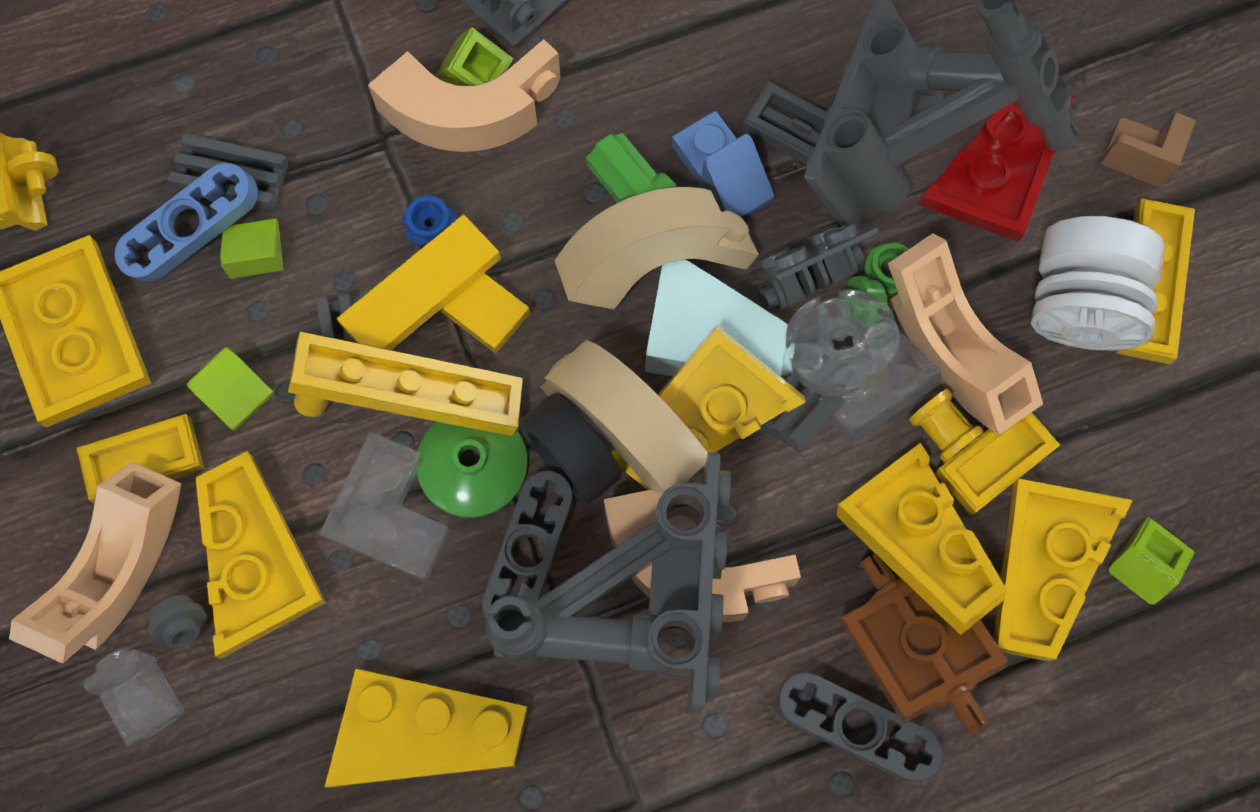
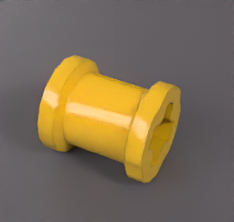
[909,388,984,463]

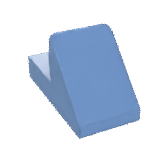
[671,111,775,219]

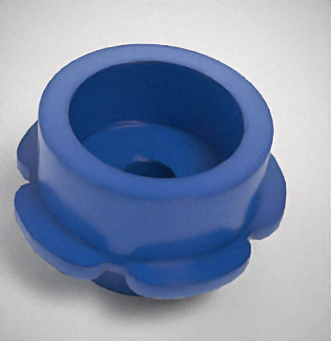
[403,196,456,246]

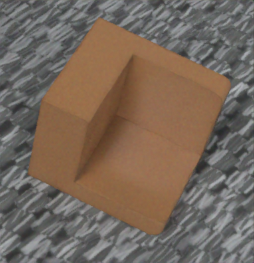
[1101,112,1196,188]

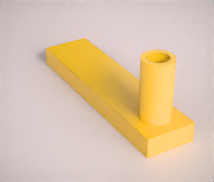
[288,332,523,436]

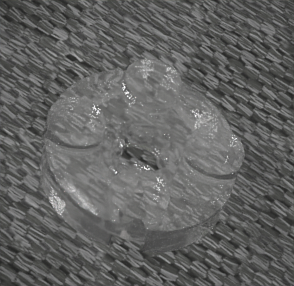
[785,290,901,401]

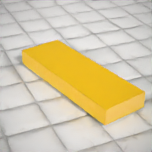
[1116,198,1195,364]
[336,214,501,350]

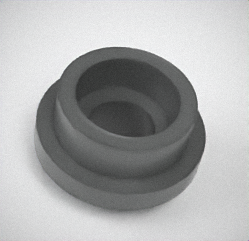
[147,595,207,649]

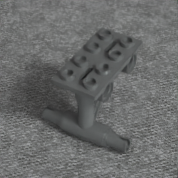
[804,0,1080,229]
[486,452,731,715]

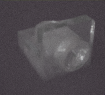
[82,649,186,747]

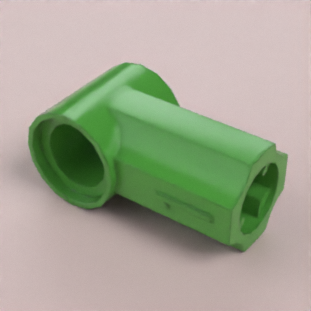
[586,133,677,203]

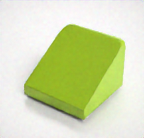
[435,27,514,86]
[220,218,284,279]
[187,347,275,433]
[1108,517,1195,605]

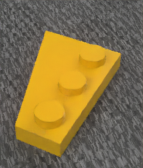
[610,325,806,490]
[836,443,1007,635]
[196,451,326,659]
[993,479,1133,662]
[325,669,528,788]

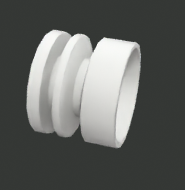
[1030,216,1165,351]

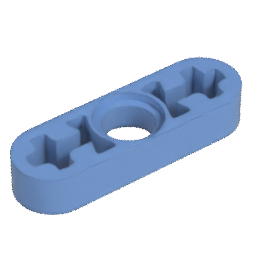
[115,163,258,282]

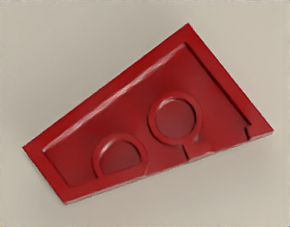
[918,97,1074,242]

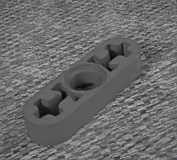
[482,471,573,619]
[777,673,942,782]

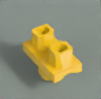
[0,132,59,231]

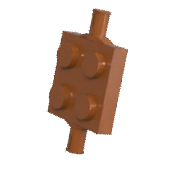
[841,553,1008,735]

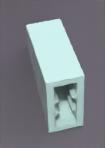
[645,259,796,378]

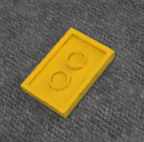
[0,235,151,428]

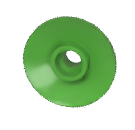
[416,422,528,518]

